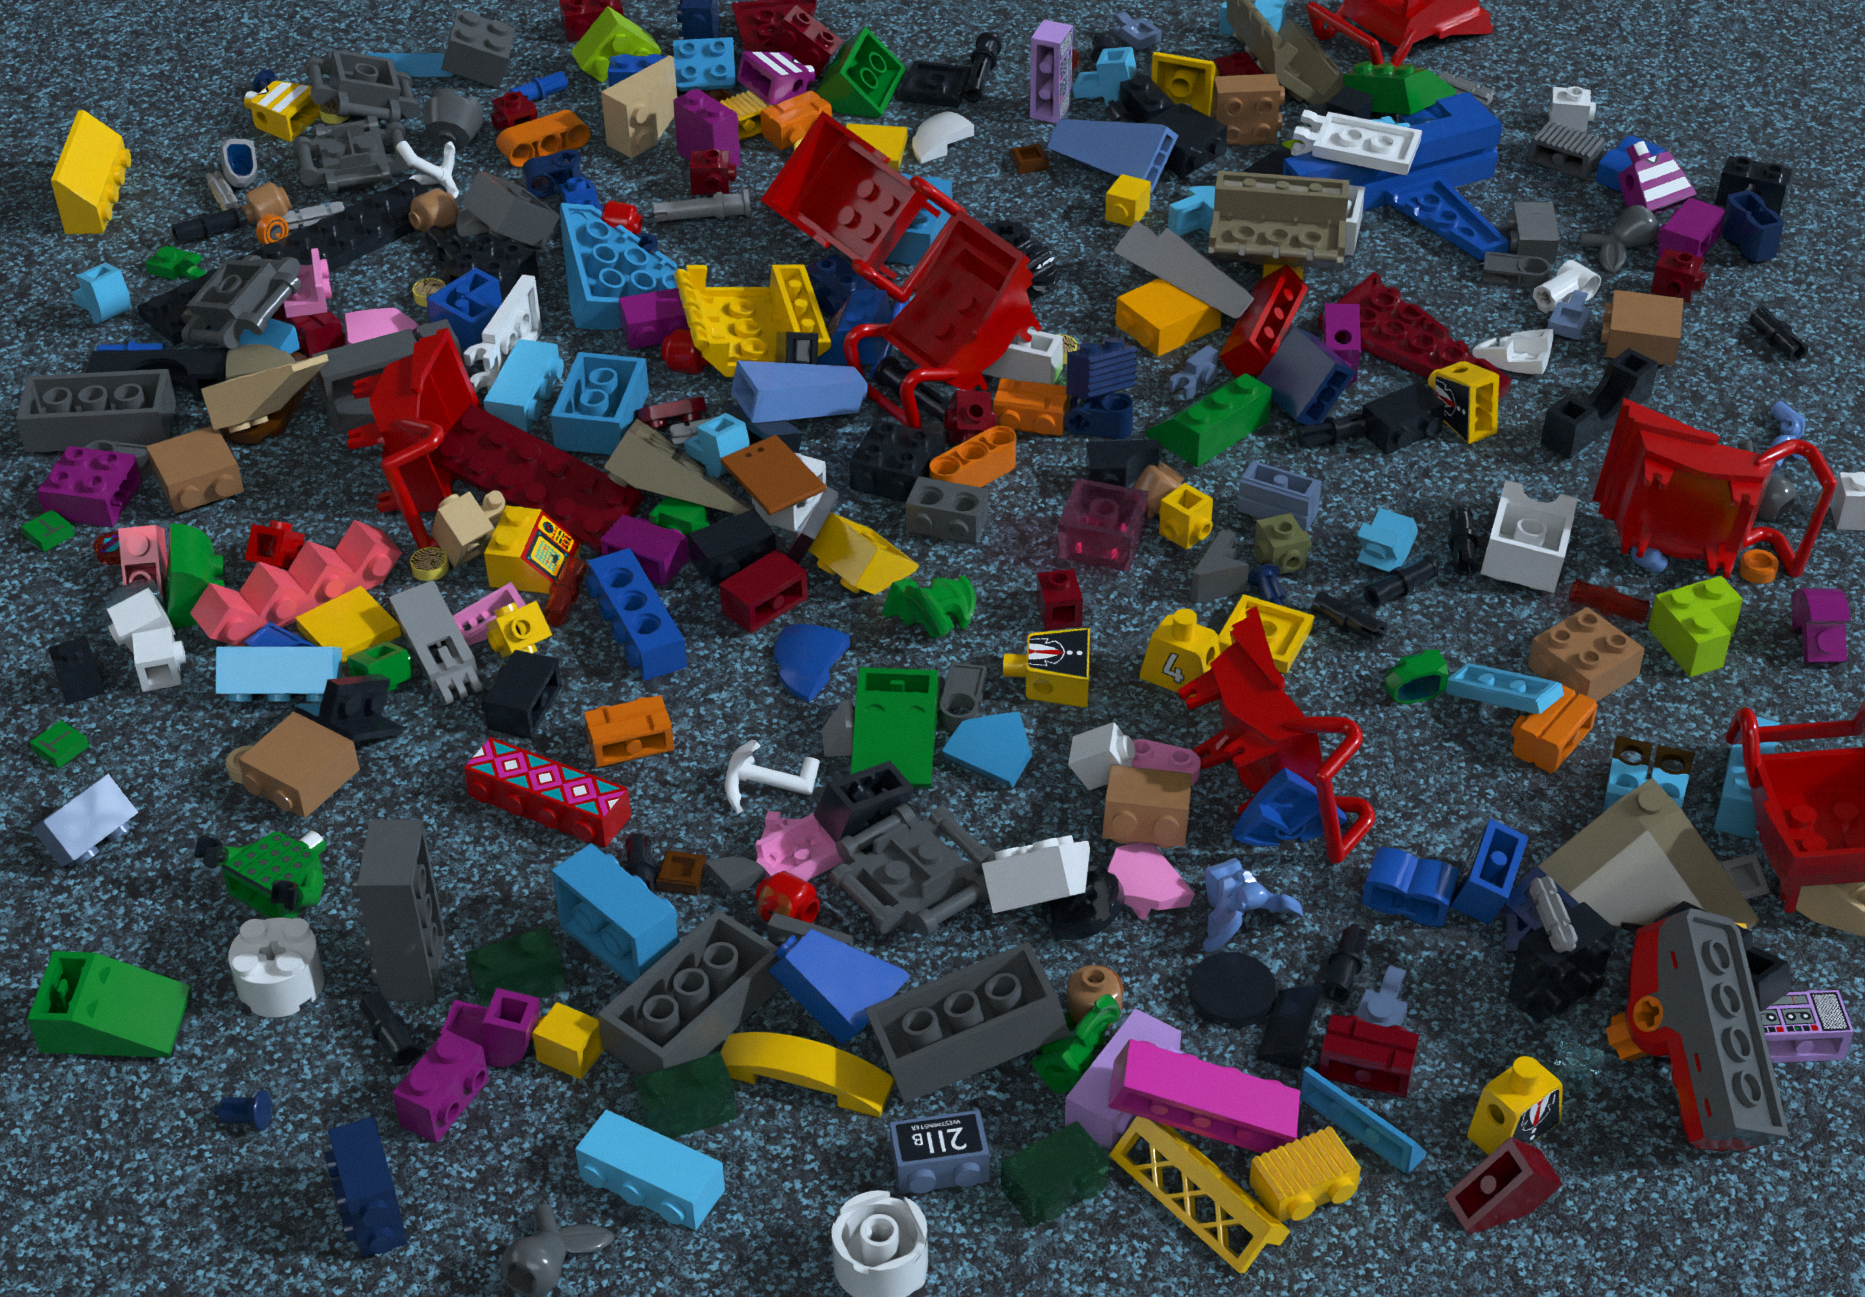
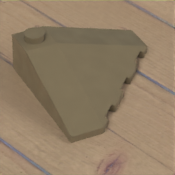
[604,419,752,515]
[1515,778,1759,930]

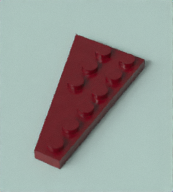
[732,0,818,105]
[1317,272,1511,401]

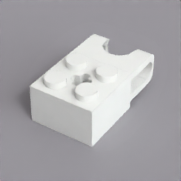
[1480,480,1578,593]

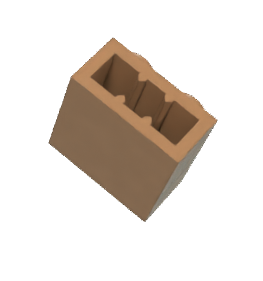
[1211,74,1285,146]
[1600,290,1684,366]
[146,426,244,514]
[1528,607,1645,702]
[238,711,360,818]
[1102,765,1192,848]

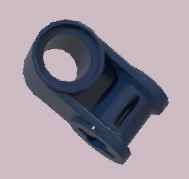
[522,149,585,198]
[1064,393,1133,440]

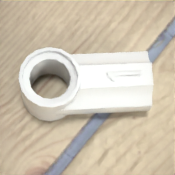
[1533,260,1601,314]

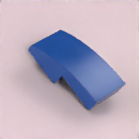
[559,177,603,210]

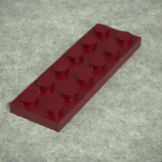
[429,404,644,555]

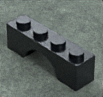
[85,348,229,401]
[1541,348,1658,459]

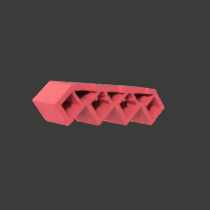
[190,520,402,647]

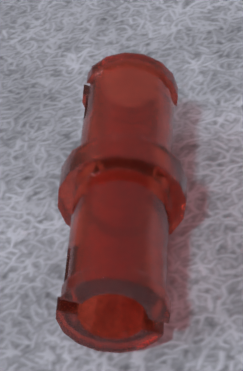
[542,557,587,627]
[1569,579,1650,624]

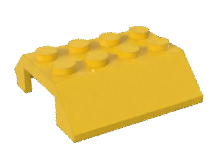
[674,265,831,377]

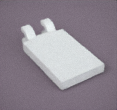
[1291,110,1422,175]
[463,274,542,393]

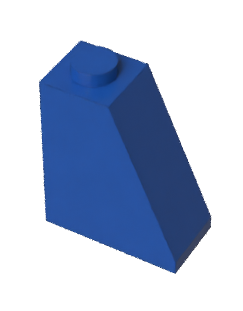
[768,929,910,1046]

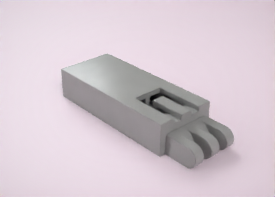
[389,580,483,705]

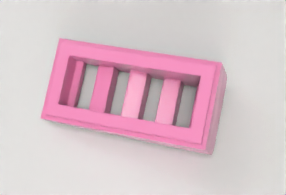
[453,582,526,646]

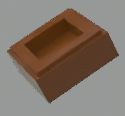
[1010,144,1049,175]
[656,850,707,895]

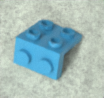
[673,37,736,91]

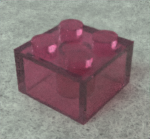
[1057,478,1149,571]

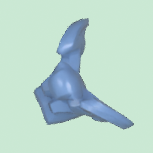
[1203,858,1303,952]

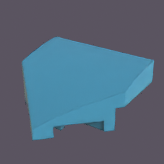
[942,712,1034,788]

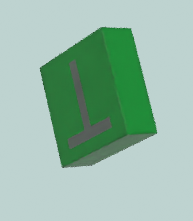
[21,509,75,552]
[30,720,89,769]

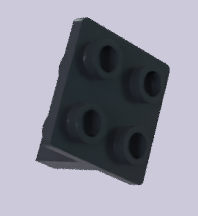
[294,674,403,744]

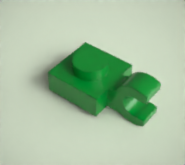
[145,246,206,280]

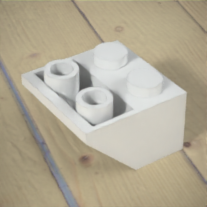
[982,835,1090,913]

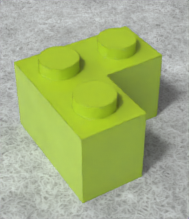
[571,6,662,83]
[1648,576,1743,677]

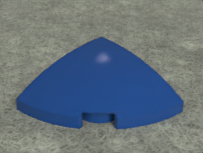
[774,624,850,703]
[1232,767,1347,847]

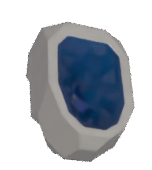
[219,139,257,188]

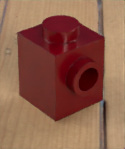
[1036,569,1083,631]

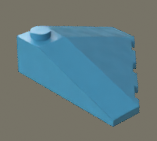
[559,203,707,330]

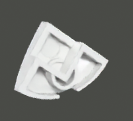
[912,111,974,164]
[1473,329,1554,374]

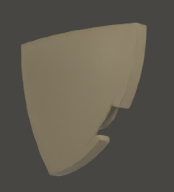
[226,344,296,381]

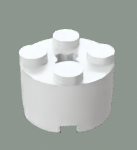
[228,918,325,1018]
[831,1190,928,1297]

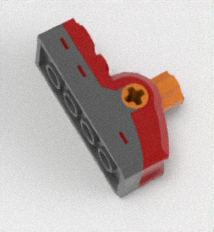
[1606,908,1790,1152]

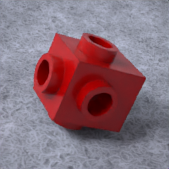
[245,520,305,569]

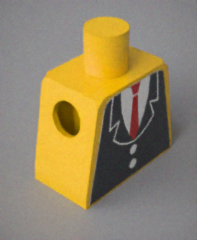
[1428,361,1499,444]
[1003,628,1090,707]
[1467,1056,1563,1156]

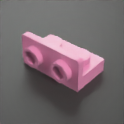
[284,248,332,318]

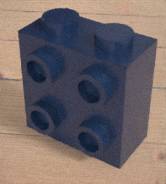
[677,0,720,40]
[1257,326,1357,425]
[323,1116,408,1258]

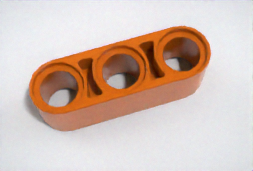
[496,110,590,167]
[929,426,1016,488]

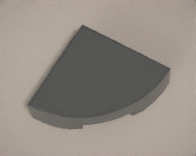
[707,856,765,897]

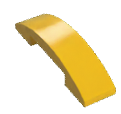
[712,1032,895,1118]

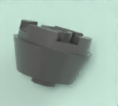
[423,88,484,149]

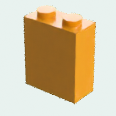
[1115,278,1222,357]

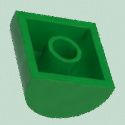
[166,523,224,628]

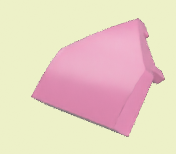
[344,308,420,346]
[755,811,845,881]
[1107,842,1195,920]

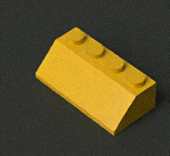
[51,110,131,234]

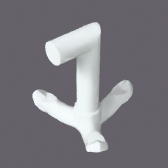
[396,141,459,199]
[724,740,820,814]

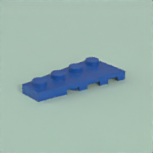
[1384,175,1509,260]

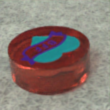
[93,531,121,565]

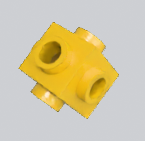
[1159,483,1213,550]
[486,601,552,658]

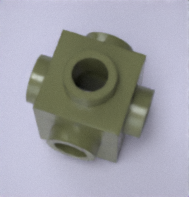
[1254,513,1311,574]

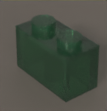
[464,926,566,1008]
[634,1052,737,1139]
[1001,1121,1109,1228]

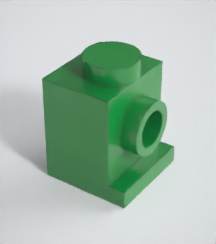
[649,496,710,549]
[347,641,413,691]

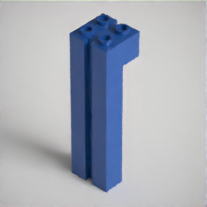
[1282,92,1502,211]

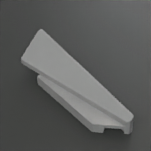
[1115,220,1254,318]

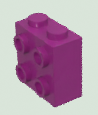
[673,88,741,168]
[37,446,142,528]

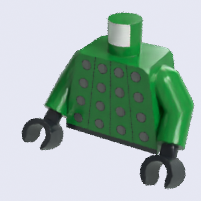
[194,831,327,919]

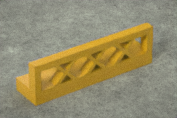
[1109,1116,1290,1274]

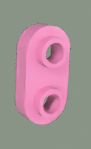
[1132,739,1201,785]

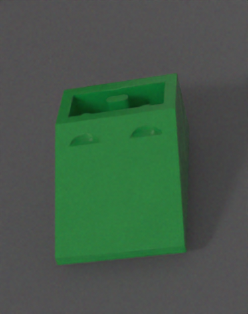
[851,667,939,788]
[28,951,192,1058]

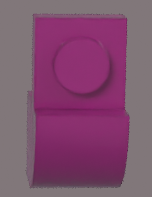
[1791,588,1850,664]
[440,988,539,1067]

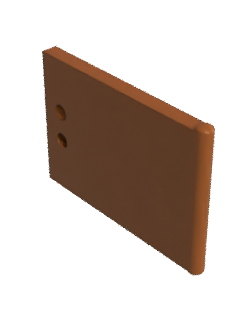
[721,435,827,515]

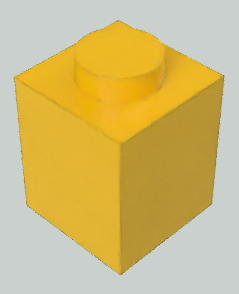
[1105,174,1151,227]
[532,1002,605,1080]

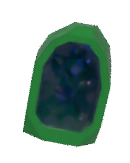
[1384,650,1449,704]

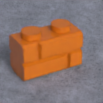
[760,90,832,150]
[993,378,1070,436]
[1511,685,1598,774]
[584,695,674,768]

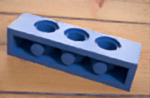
[585,548,687,681]

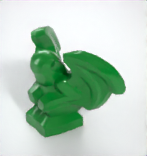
[882,575,976,639]
[1031,994,1121,1093]

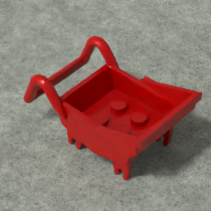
[1306,0,1493,67]
[761,111,967,304]
[843,209,1042,429]
[346,328,483,550]
[1592,398,1837,579]
[1178,606,1375,864]
[1725,700,1865,913]

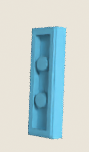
[1446,663,1564,715]

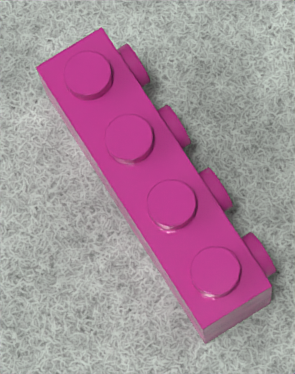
[1108,1039,1300,1154]

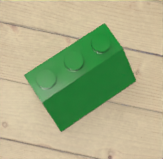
[816,26,907,118]
[1342,61,1456,115]
[1146,373,1272,468]

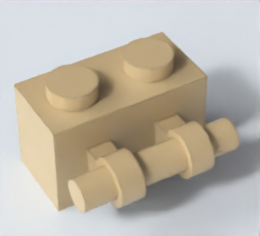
[431,490,505,569]

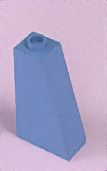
[1047,119,1179,193]
[731,360,867,423]

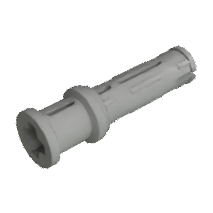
[653,189,751,223]

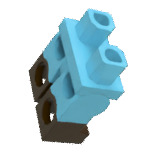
[1602,736,1695,813]

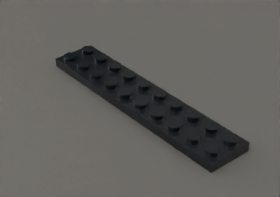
[137,178,429,346]

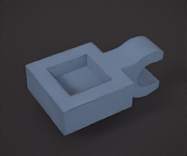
[1112,11,1162,51]
[1547,290,1591,340]
[1169,345,1218,400]
[1355,965,1408,1027]

